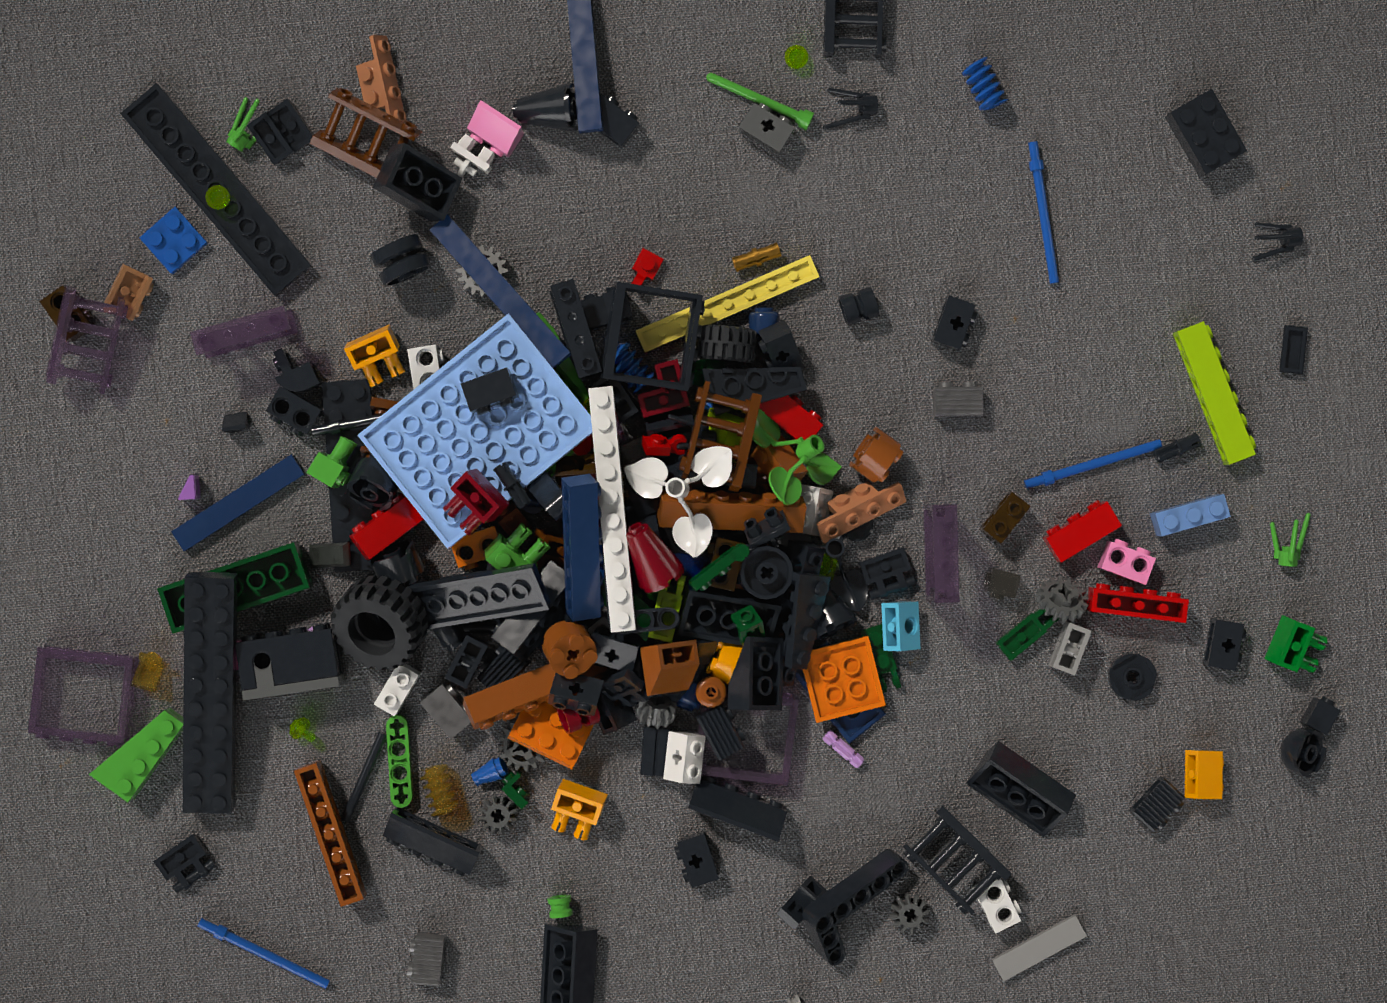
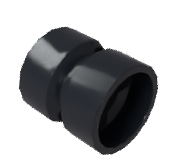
[838,287,880,326]

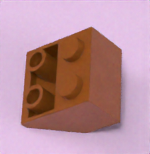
[747,435,808,494]
[640,640,700,696]

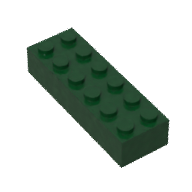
[157,542,314,634]

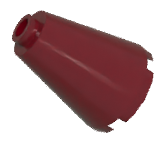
[626,522,684,593]

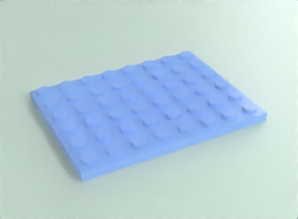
[357,313,592,549]

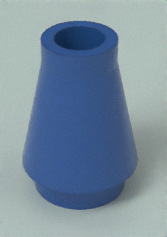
[471,757,509,786]

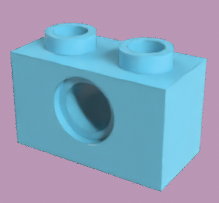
[881,601,920,651]

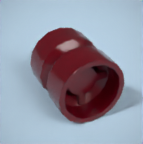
[557,707,600,734]

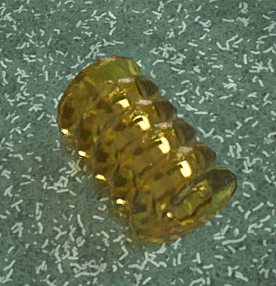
[420,764,459,817]

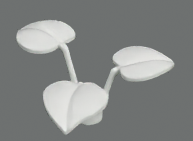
[624,446,733,558]

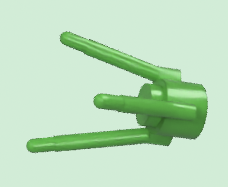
[226,97,260,152]
[1270,513,1311,567]

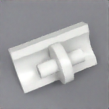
[450,134,495,177]

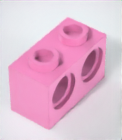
[1097,538,1156,585]

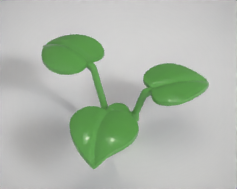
[752,409,842,505]

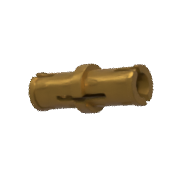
[732,242,782,272]

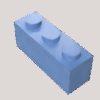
[1150,494,1231,536]

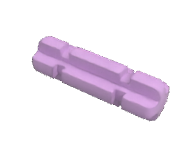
[823,730,864,768]

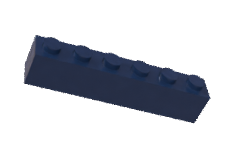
[562,474,604,622]

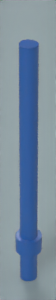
[1028,141,1059,284]
[1024,439,1162,489]
[197,918,330,989]

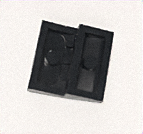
[247,98,314,165]

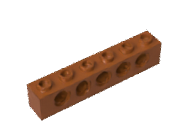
[294,760,367,907]

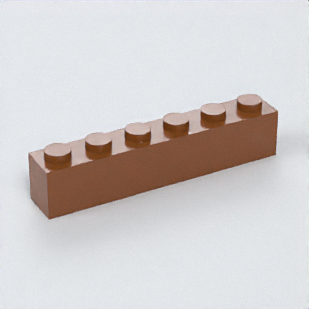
[657,489,807,533]
[463,664,608,730]

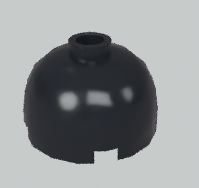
[1280,728,1327,777]

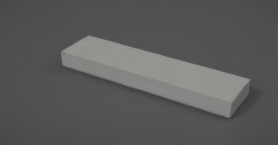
[992,914,1087,981]

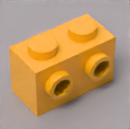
[1185,750,1224,799]

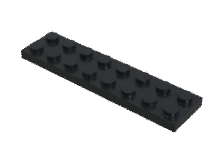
[322,379,382,572]
[372,563,552,634]

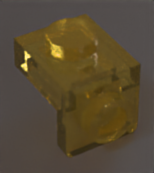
[132,652,165,692]

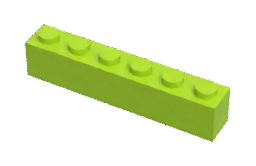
[1172,321,1256,465]

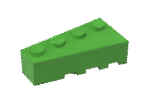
[89,708,183,802]

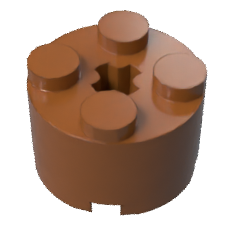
[849,427,904,483]
[542,621,598,679]

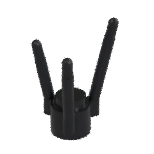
[823,88,878,130]
[1252,222,1303,261]
[668,414,716,449]

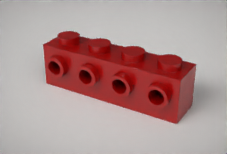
[1086,583,1189,623]

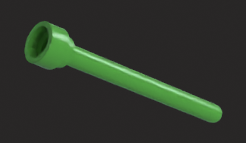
[706,73,814,130]

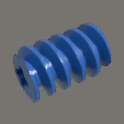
[962,57,1008,111]
[615,342,654,395]

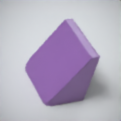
[178,475,201,500]

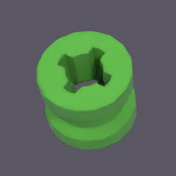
[547,895,573,918]

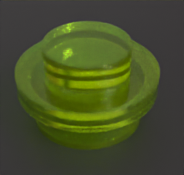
[784,45,808,69]
[205,185,230,210]

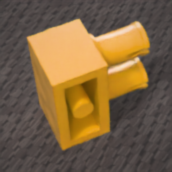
[344,324,405,387]
[551,779,608,840]

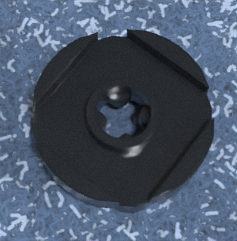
[1108,653,1157,701]

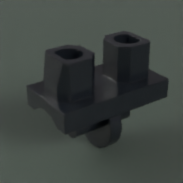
[744,507,791,549]

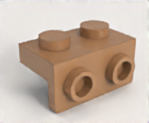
[102,264,154,321]

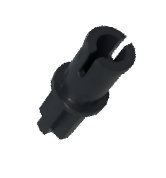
[1153,433,1201,463]
[493,462,531,509]

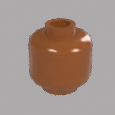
[695,676,726,707]

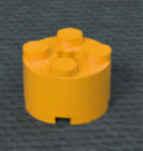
[705,642,743,685]

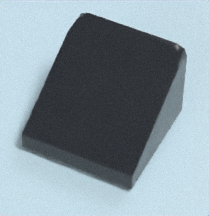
[222,412,250,433]

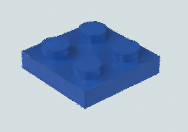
[139,207,208,274]

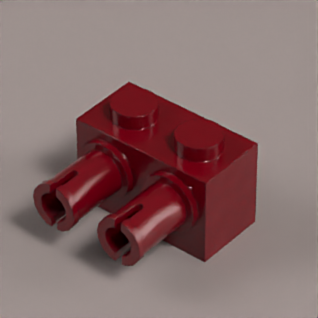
[443,469,510,535]

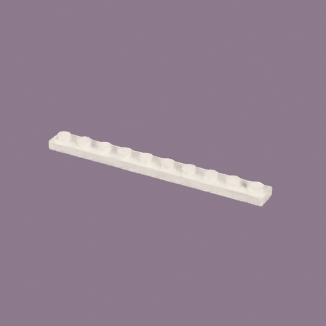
[588,386,636,633]

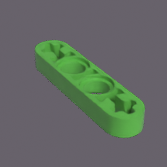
[386,714,413,808]

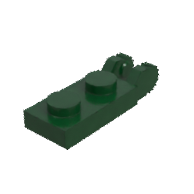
[688,543,750,591]
[995,608,1059,661]
[860,624,901,693]

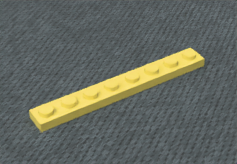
[636,255,819,353]

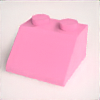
[467,100,524,158]

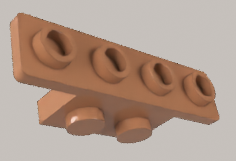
[356,35,406,122]
[817,481,906,543]

